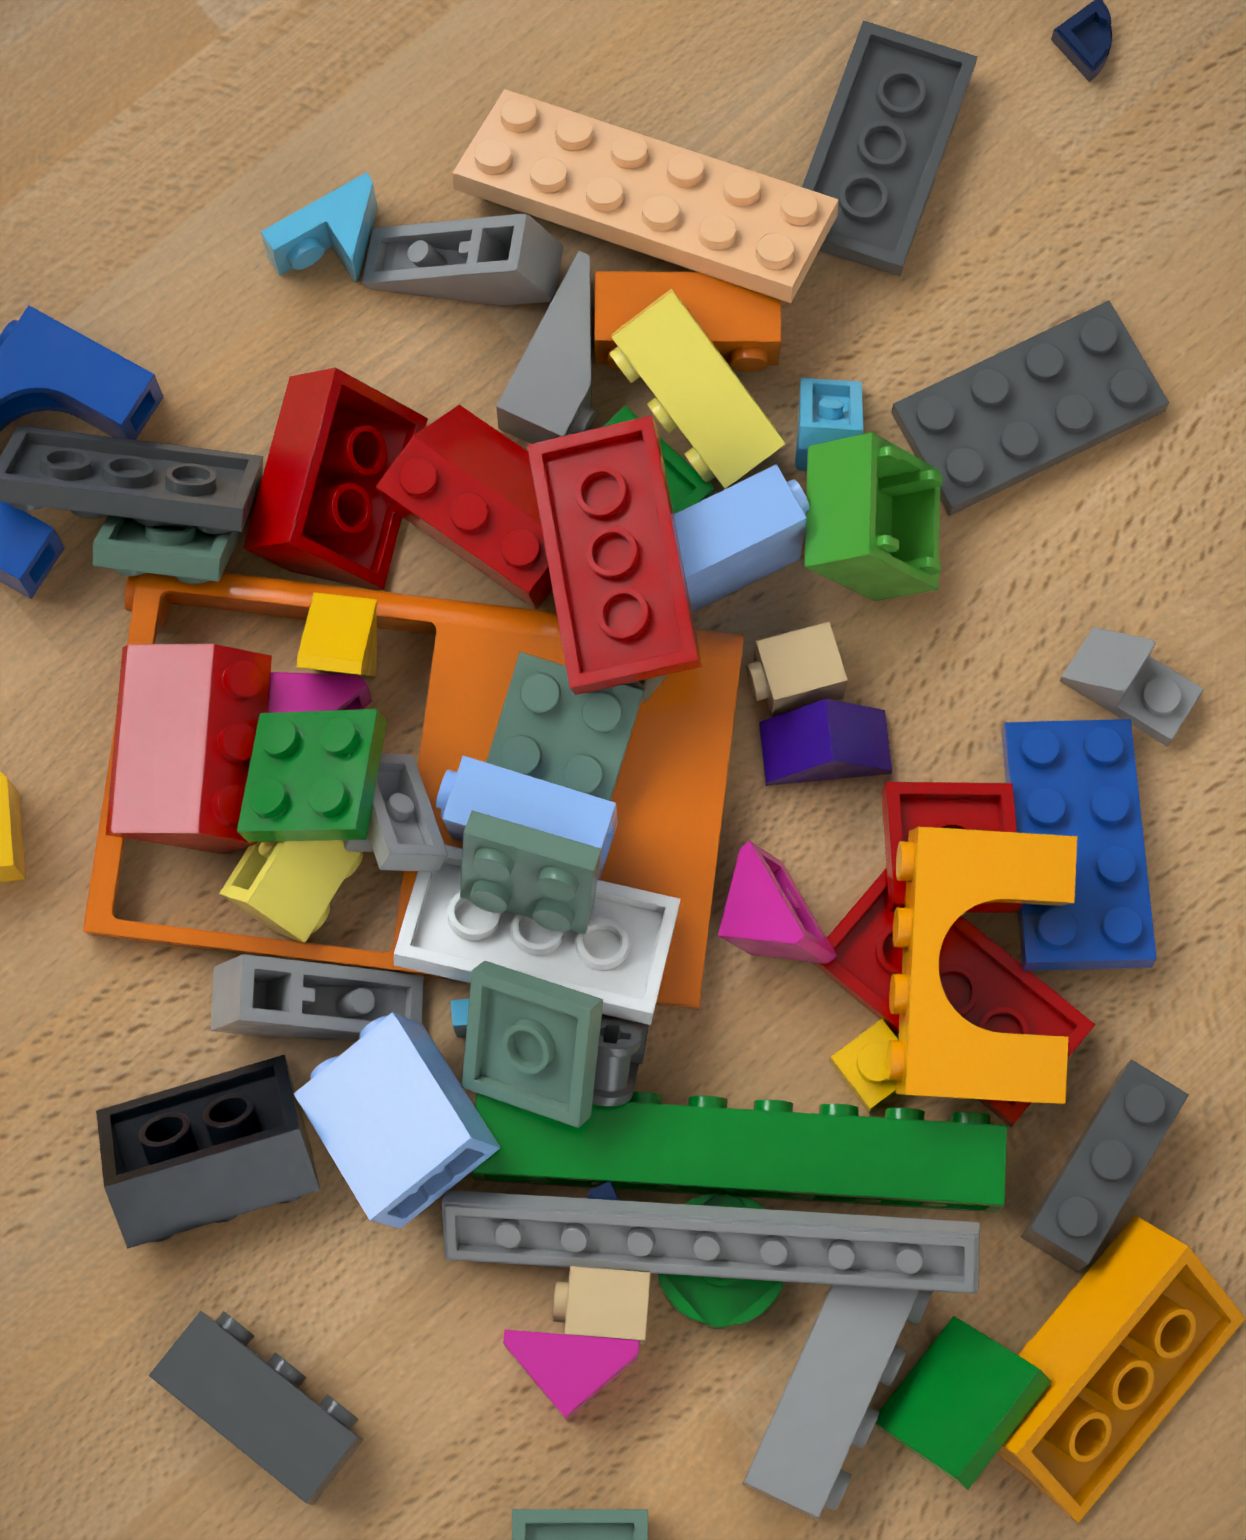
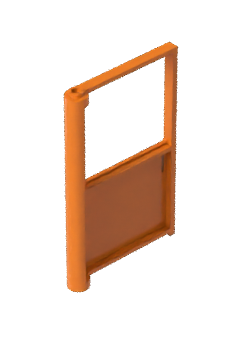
[83,572,744,1010]

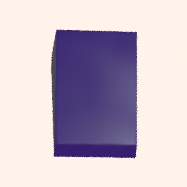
[759,699,892,786]

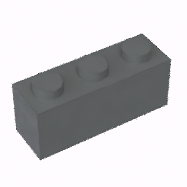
[1021,1059,1189,1272]
[149,1311,363,1505]

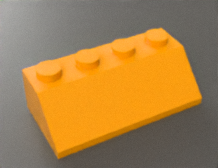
[997,1215,1246,1523]

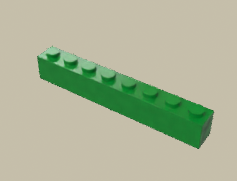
[471,1091,1007,1213]

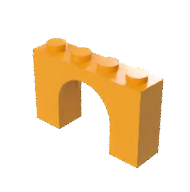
[886,827,1077,1104]

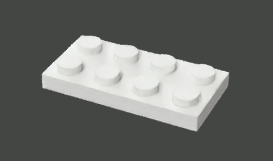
[394,845,681,1025]

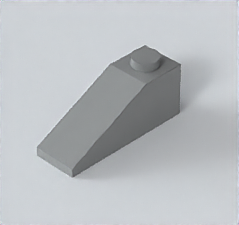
[362,213,563,306]
[496,251,597,444]
[210,954,424,1040]

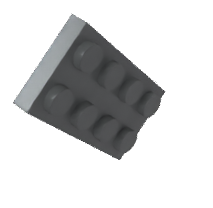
[802,20,978,276]
[891,301,1169,516]
[0,425,263,534]

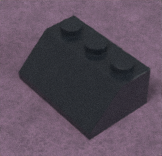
[96,1054,320,1249]

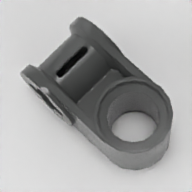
[592,1014,649,1107]

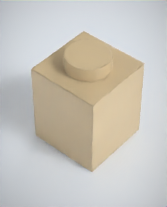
[746,621,848,717]
[553,1266,651,1345]

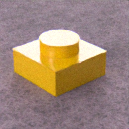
[829,1019,898,1113]

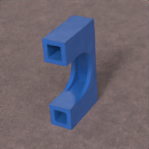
[0,305,164,599]

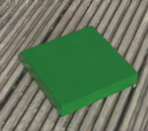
[875,1316,1052,1490]

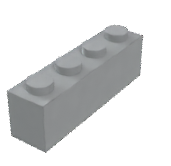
[742,1285,933,1519]

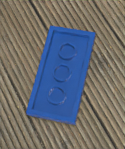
[1001,719,1157,971]

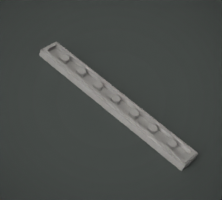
[442,1190,980,1294]

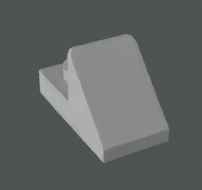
[1059,627,1203,747]
[343,753,449,872]

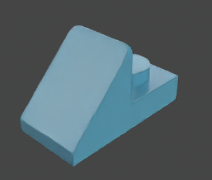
[261,172,378,282]
[795,378,863,471]

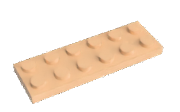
[453,89,839,303]

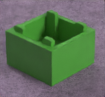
[804,432,943,601]

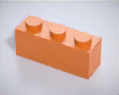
[595,271,781,372]

